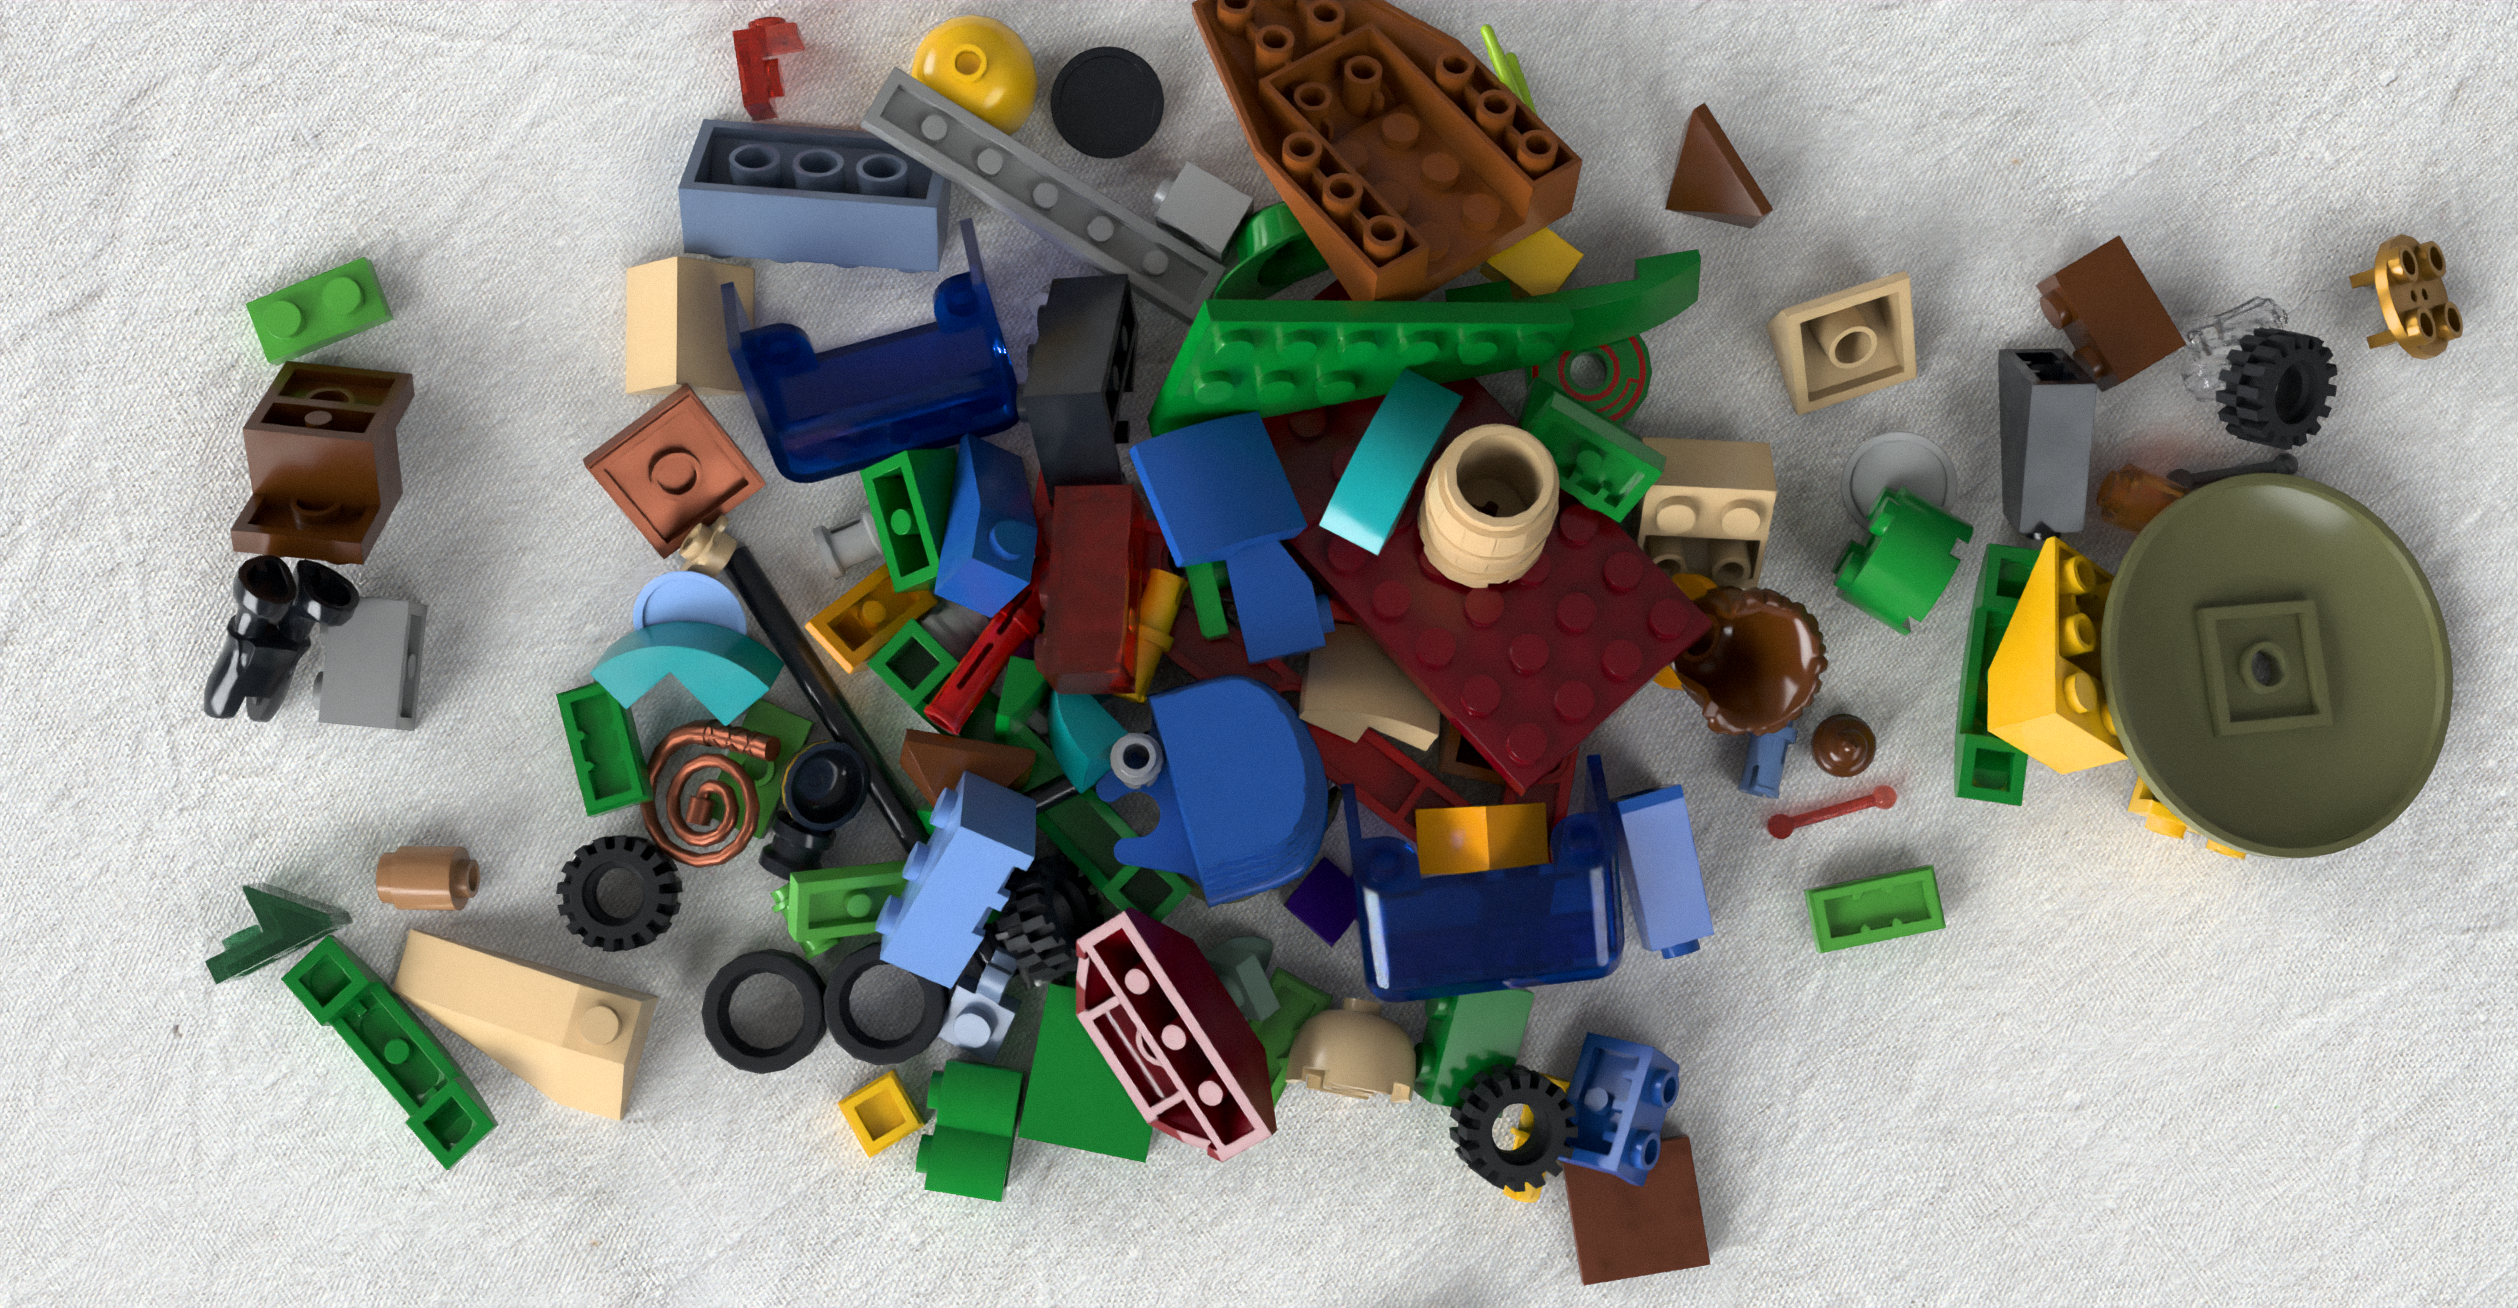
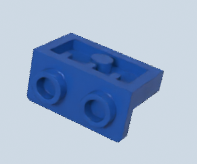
[1557,1032,1679,1187]

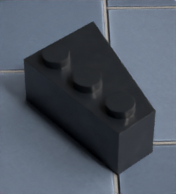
[1016,274,1139,499]

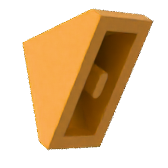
[1415,802,1549,874]

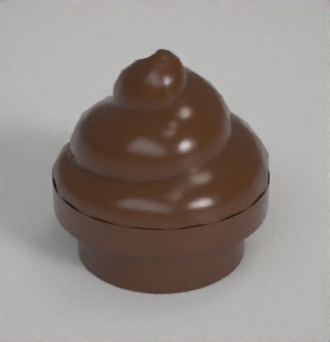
[1811,714,1877,778]

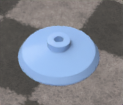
[633,571,747,635]

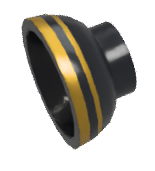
[780,740,870,832]

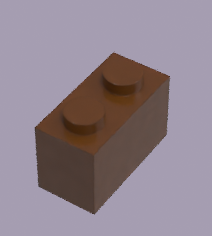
[2036,235,2186,392]

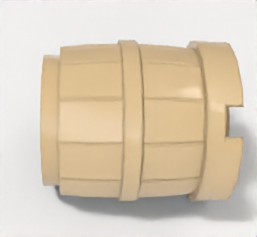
[1417,424,1560,588]

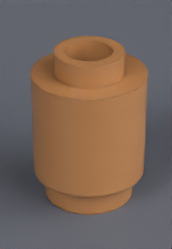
[376,846,480,911]

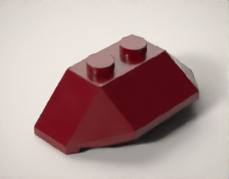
[1076,907,1277,1163]

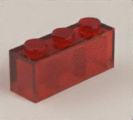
[1034,484,1147,695]

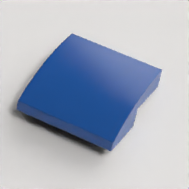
[1128,411,1308,568]

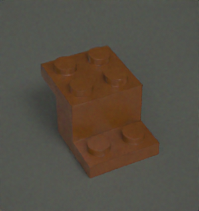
[230,361,415,565]

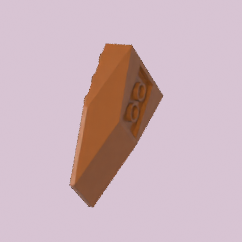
[1192,0,1583,301]

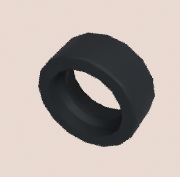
[823,942,949,1065]
[701,948,827,1074]

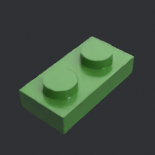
[246,257,394,366]
[788,860,908,942]

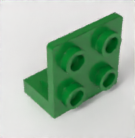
[1517,377,1666,523]

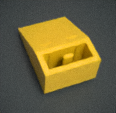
[1988,536,2129,775]

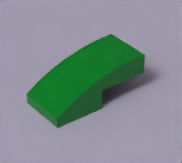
[993,604,1075,742]

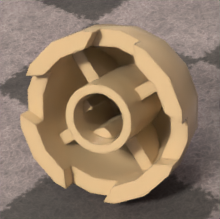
[1285,998,1416,1104]

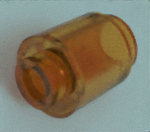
[2096,463,2189,536]

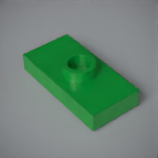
[1185,560,1231,641]
[556,681,655,818]

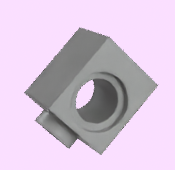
[1152,160,1254,265]

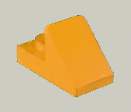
[805,563,938,674]

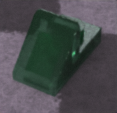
[205,883,354,985]

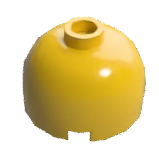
[911,14,1039,136]

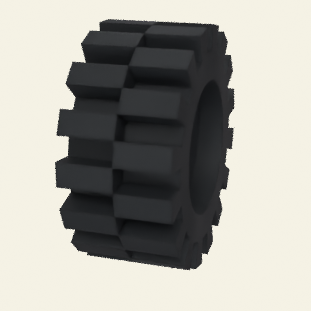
[2216,327,2337,450]
[556,835,683,952]
[997,854,1105,981]
[1449,1063,1578,1192]

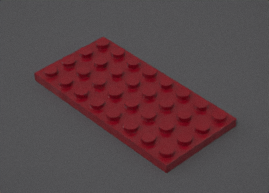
[1262,278,1713,797]

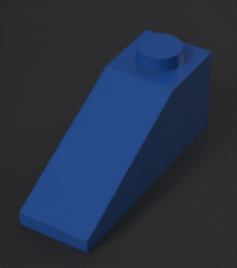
[934,432,1038,618]
[1225,541,1335,666]

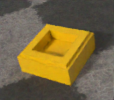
[837,1068,927,1158]

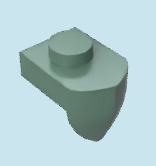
[1204,935,1281,1022]

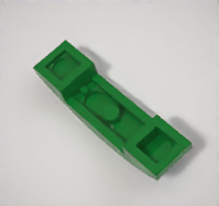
[1445,249,1701,352]
[1954,543,2041,806]
[281,935,499,1171]

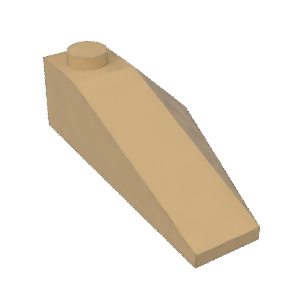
[393,929,658,1121]

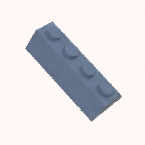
[678,119,951,273]

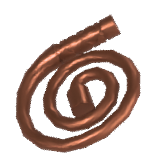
[640,719,781,868]

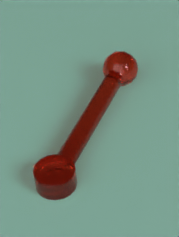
[1767,785,1897,839]

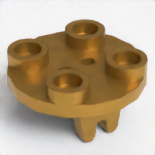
[2349,234,2463,360]

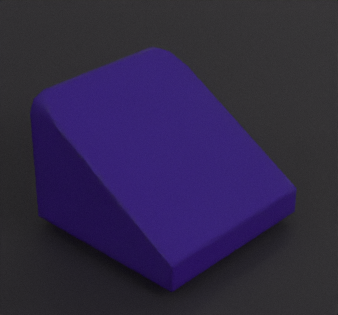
[1283,856,1372,948]

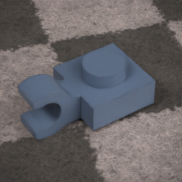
[937,946,1022,1063]

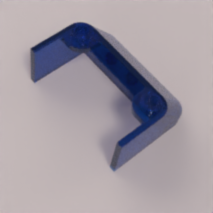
[721,218,1020,483]
[1341,754,1625,1003]

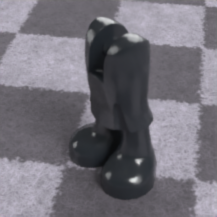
[204,555,360,723]

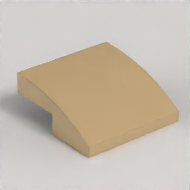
[1298,623,1440,751]

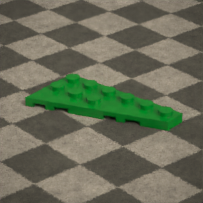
[1147,299,1575,438]

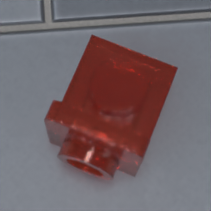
[732,17,805,121]

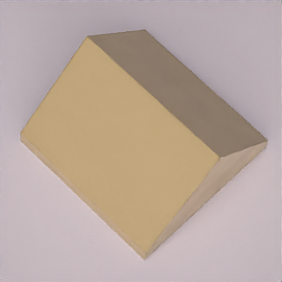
[626,256,755,395]
[1766,271,1917,416]

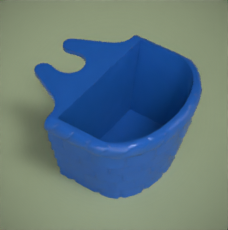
[1096,674,1329,908]

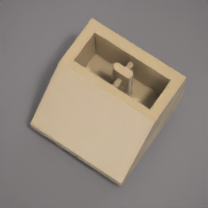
[1632,436,1777,589]

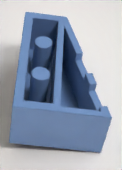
[875,770,1036,989]

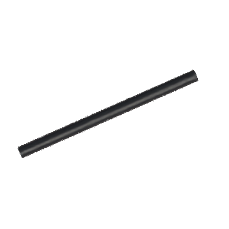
[723,546,1020,978]

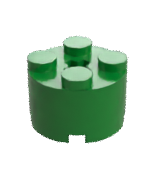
[1831,486,1974,636]

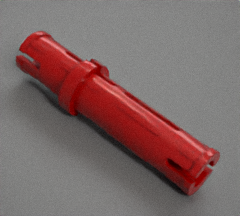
[923,556,1069,736]

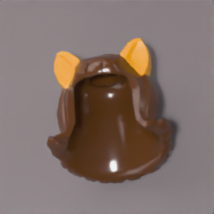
[1653,573,1828,737]

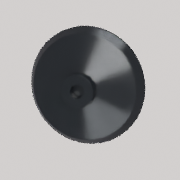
[1050,46,1164,159]

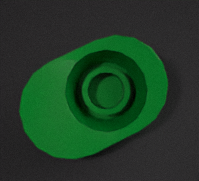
[1214,201,1330,300]

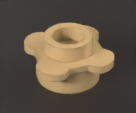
[679,515,737,578]

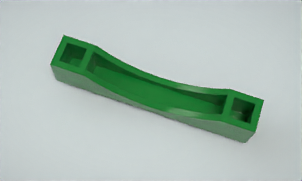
[867,618,1194,922]

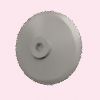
[1840,431,1958,531]

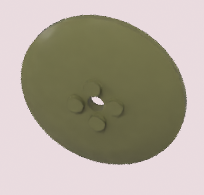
[2100,473,2453,859]

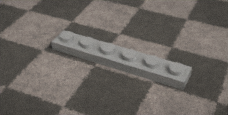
[860,66,1226,327]

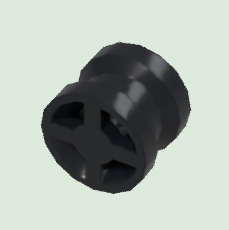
[758,810,836,881]

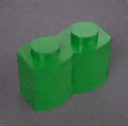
[916,1058,1026,1202]

